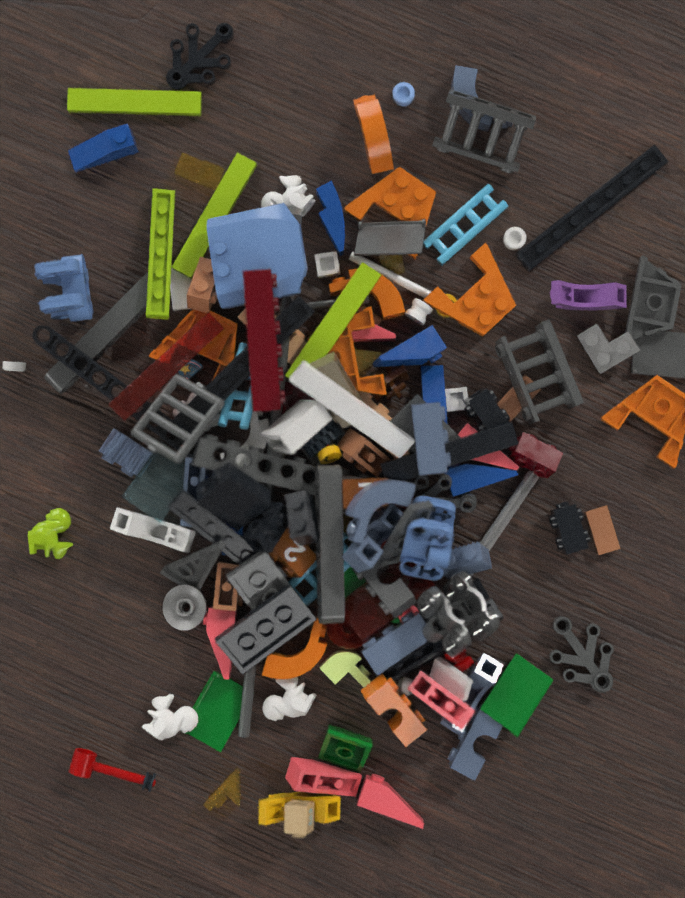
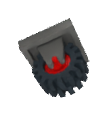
[300,412,346,466]

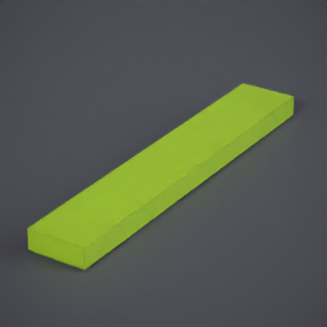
[67,88,202,116]
[172,153,257,279]
[146,189,175,320]
[285,262,381,379]

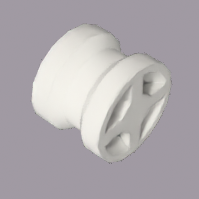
[405,298,433,325]

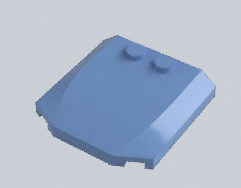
[207,203,308,309]

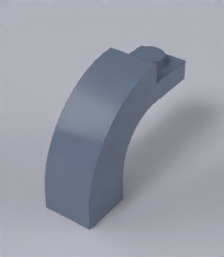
[451,65,513,132]
[345,479,416,544]
[440,653,503,736]

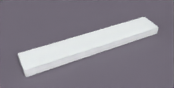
[289,361,415,458]

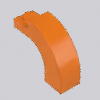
[353,95,394,174]
[329,269,405,320]
[262,616,327,679]

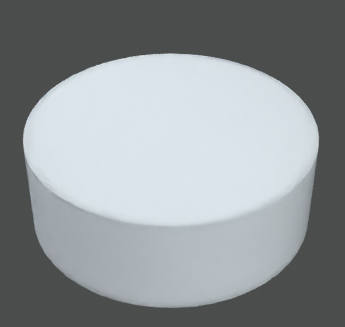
[503,227,526,250]
[2,361,26,372]

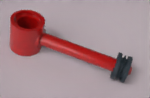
[68,748,156,792]

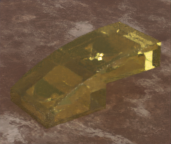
[174,152,225,190]

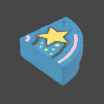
[172,359,203,380]

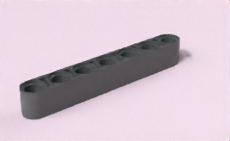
[44,272,148,394]
[315,465,345,624]

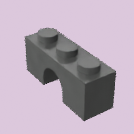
[352,563,417,619]

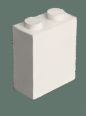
[261,400,333,454]

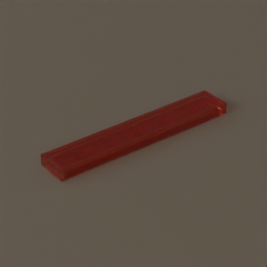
[108,312,224,422]

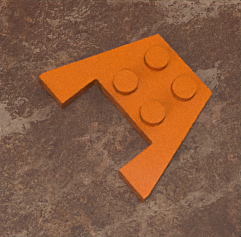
[344,167,436,260]
[422,243,516,337]
[307,307,387,395]
[149,309,238,380]
[600,375,685,468]

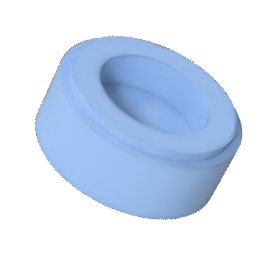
[392,82,415,106]

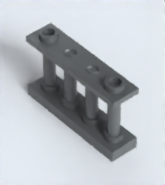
[432,89,536,173]
[495,319,584,425]

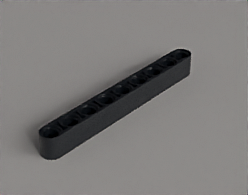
[32,325,193,458]

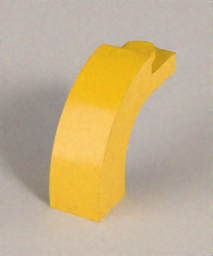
[259,792,340,825]

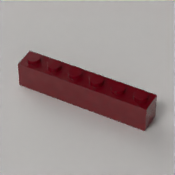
[243,269,285,412]

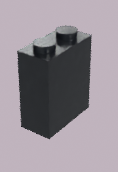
[196,462,270,531]

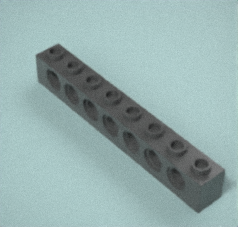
[191,434,371,495]

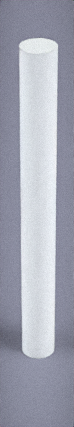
[349,252,432,298]

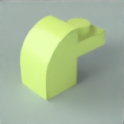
[319,649,371,687]

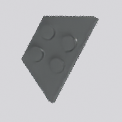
[625,256,682,339]

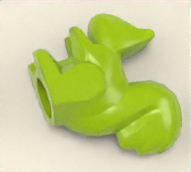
[28,508,73,559]

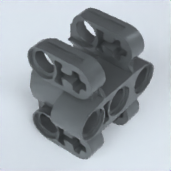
[417,571,500,657]

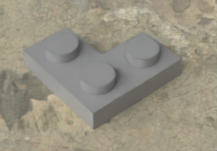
[577,324,640,374]

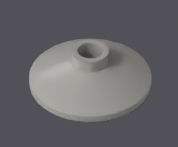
[163,585,207,630]

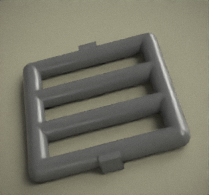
[131,374,225,464]

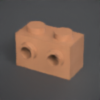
[187,257,217,313]
[337,428,391,478]
[213,562,243,611]

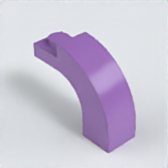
[550,280,627,310]

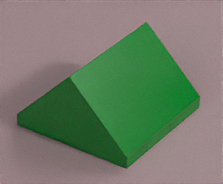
[318,724,373,773]

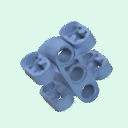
[34,254,93,322]
[400,496,456,580]

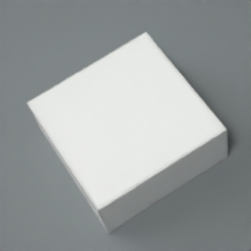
[315,251,340,278]
[445,387,468,412]

